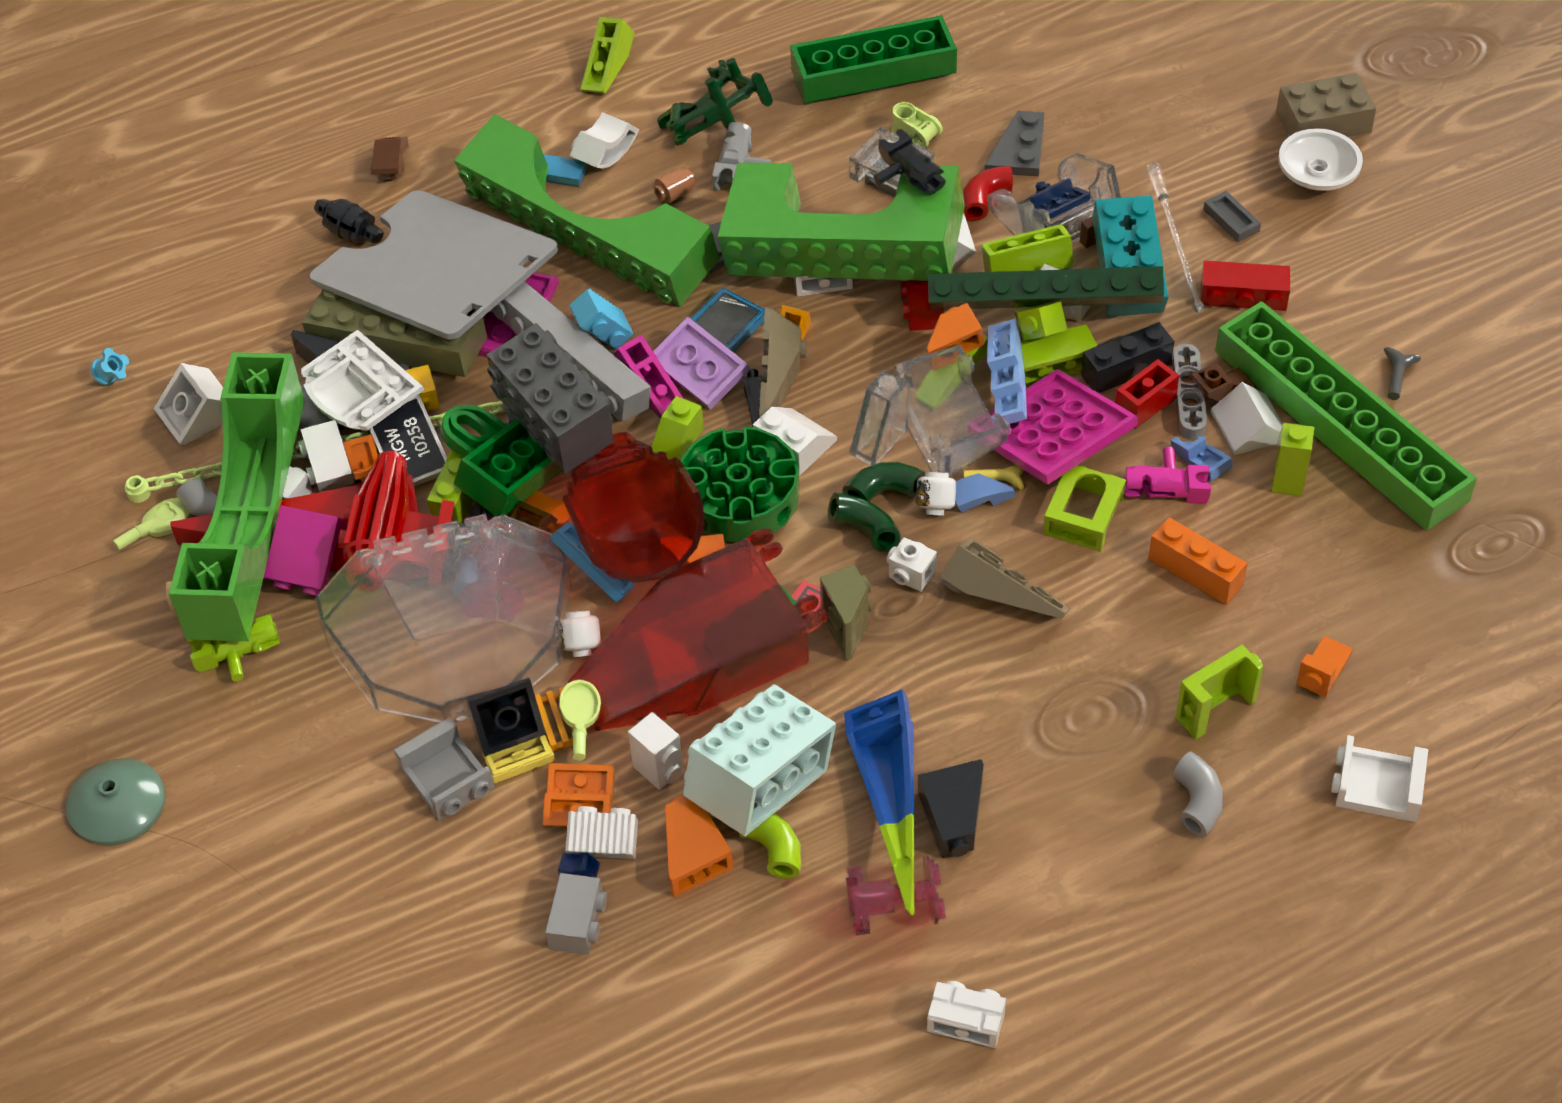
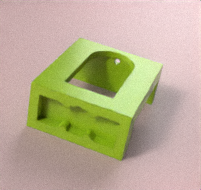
[1043,465,1126,552]

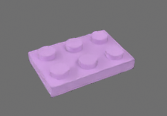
[653,316,750,410]

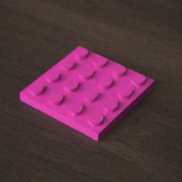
[968,369,1138,485]

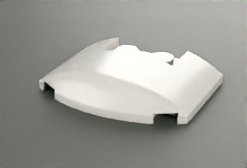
[301,330,424,431]

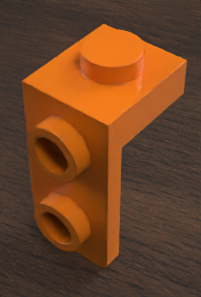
[342,434,378,483]
[1296,636,1352,698]

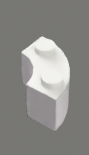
[570,112,640,169]

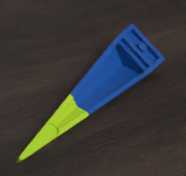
[844,689,914,916]

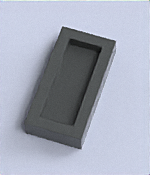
[1203,191,1261,242]

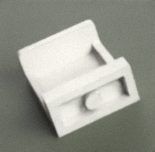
[1331,735,1428,822]

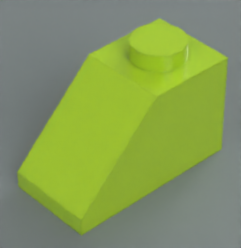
[1014,301,1067,341]
[649,396,704,469]

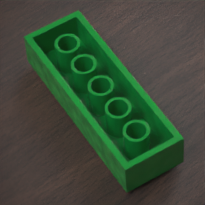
[790,15,957,103]

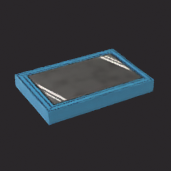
[691,287,765,353]

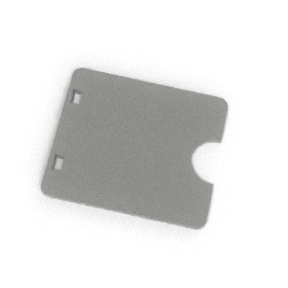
[310,190,558,339]

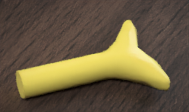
[964,464,1024,491]

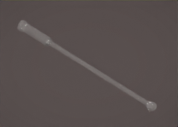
[1146,162,1204,313]

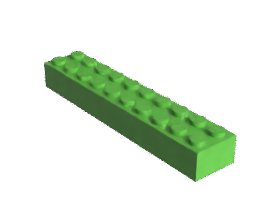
[1215,301,1477,531]

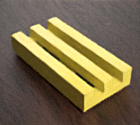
[482,735,555,784]

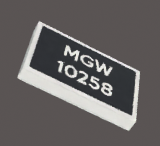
[369,394,447,487]

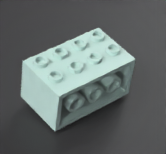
[683,684,836,836]

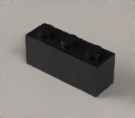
[1081,322,1175,393]

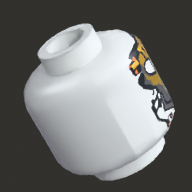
[916,472,956,515]
[558,610,601,657]

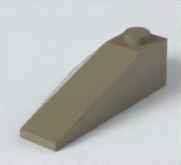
[759,308,807,418]
[939,537,1070,619]

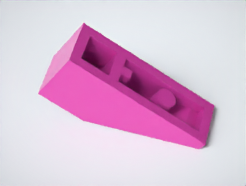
[614,335,684,419]

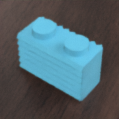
[569,289,633,350]

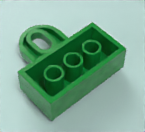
[440,405,562,519]

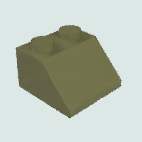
[820,565,871,661]

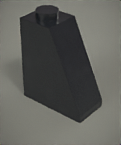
[918,759,984,858]

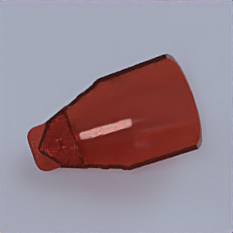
[562,432,705,583]

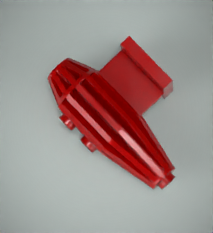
[338,451,455,591]

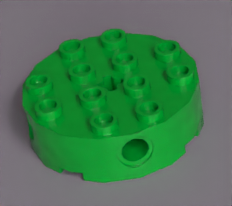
[678,427,800,543]

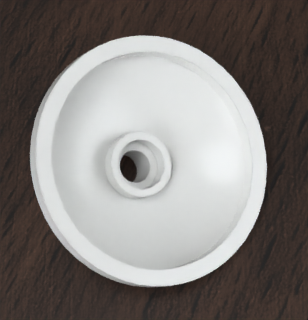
[1278,129,1363,191]

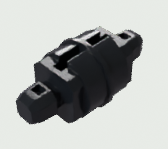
[314,199,384,244]

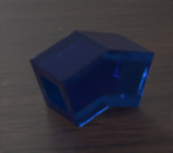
[558,852,600,878]

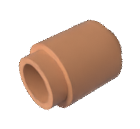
[653,167,696,204]

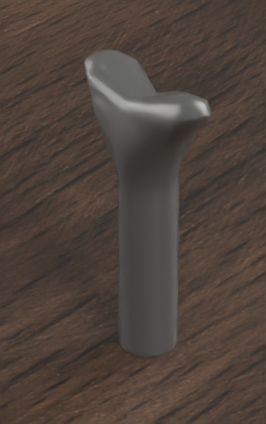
[1384,347,1421,400]

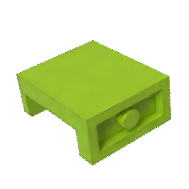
[1175,644,1263,740]

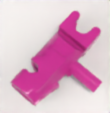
[1124,447,1211,504]

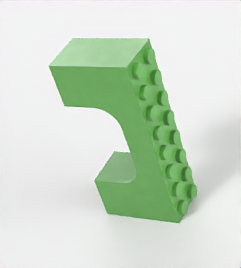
[717,163,965,281]

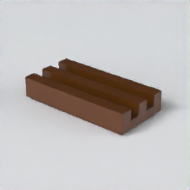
[503,501,558,545]

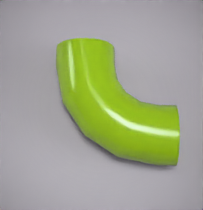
[739,813,802,879]

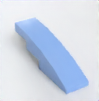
[987,318,1027,427]

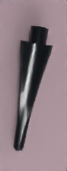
[743,369,762,427]

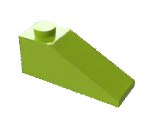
[581,17,635,94]

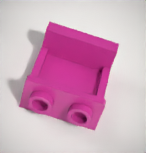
[264,505,348,596]

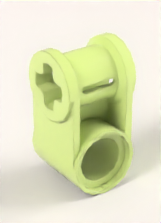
[891,102,943,150]

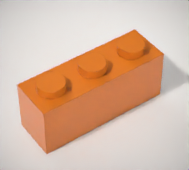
[1148,517,1248,605]

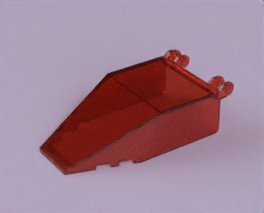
[568,528,829,731]

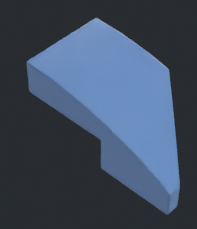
[1170,436,1233,481]
[955,473,1017,513]

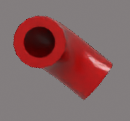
[963,166,1013,222]

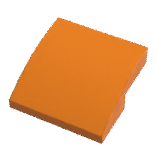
[542,763,615,827]

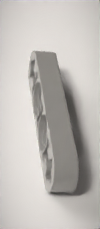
[1172,344,1207,440]

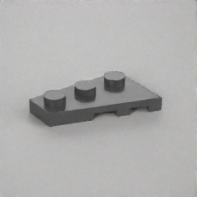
[985,111,1044,176]

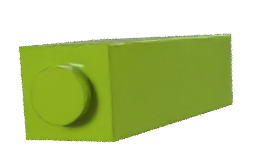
[1271,423,1314,497]

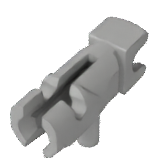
[712,122,771,191]

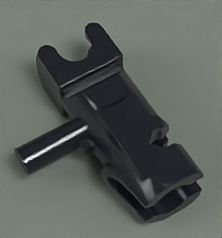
[874,129,946,194]

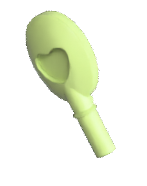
[113,497,193,550]
[559,680,601,761]

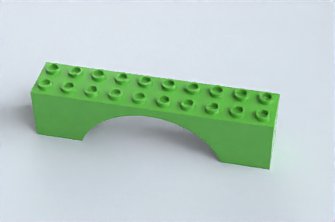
[454,114,720,307]
[169,352,305,641]

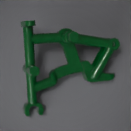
[657,58,773,146]

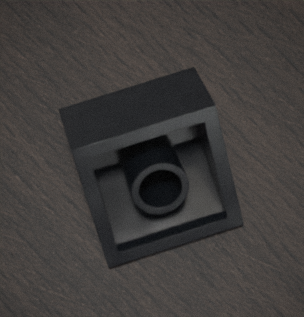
[467,677,546,756]

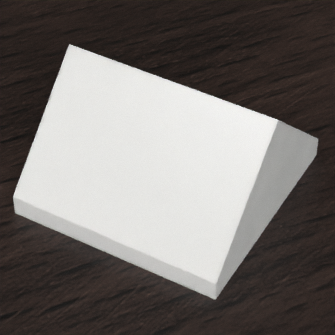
[1211,382,1283,455]

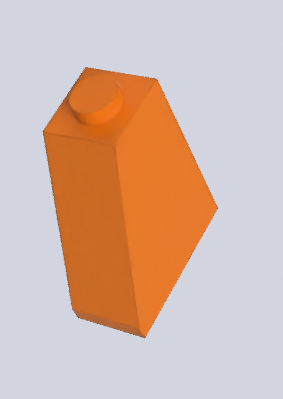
[665,795,734,897]

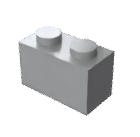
[545,873,607,955]

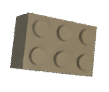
[1276,73,1377,137]

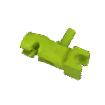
[187,614,280,681]

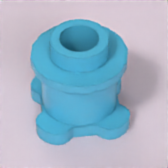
[91,348,129,385]

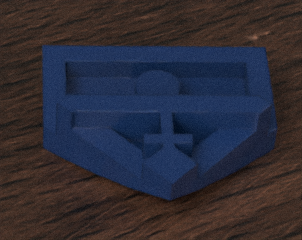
[1030,178,1094,225]

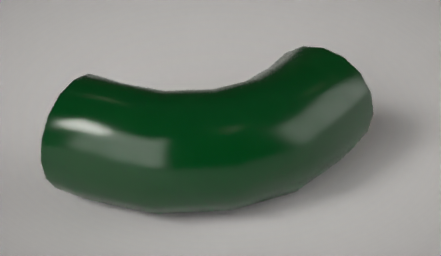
[842,462,925,502]
[828,492,901,552]

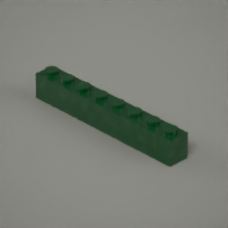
[928,266,1164,310]

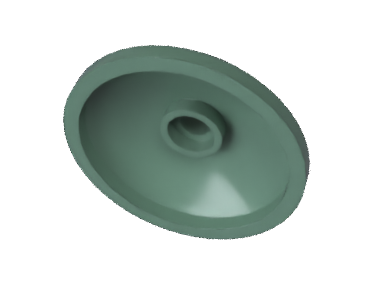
[65,758,166,846]

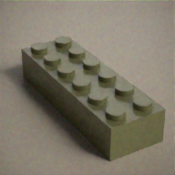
[302,289,487,377]

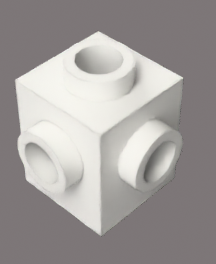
[886,537,937,592]

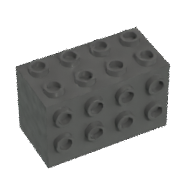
[487,323,614,474]

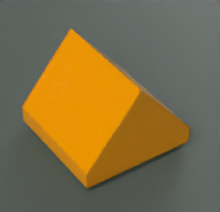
[780,305,811,340]

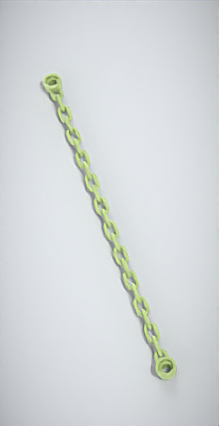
[124,401,507,503]

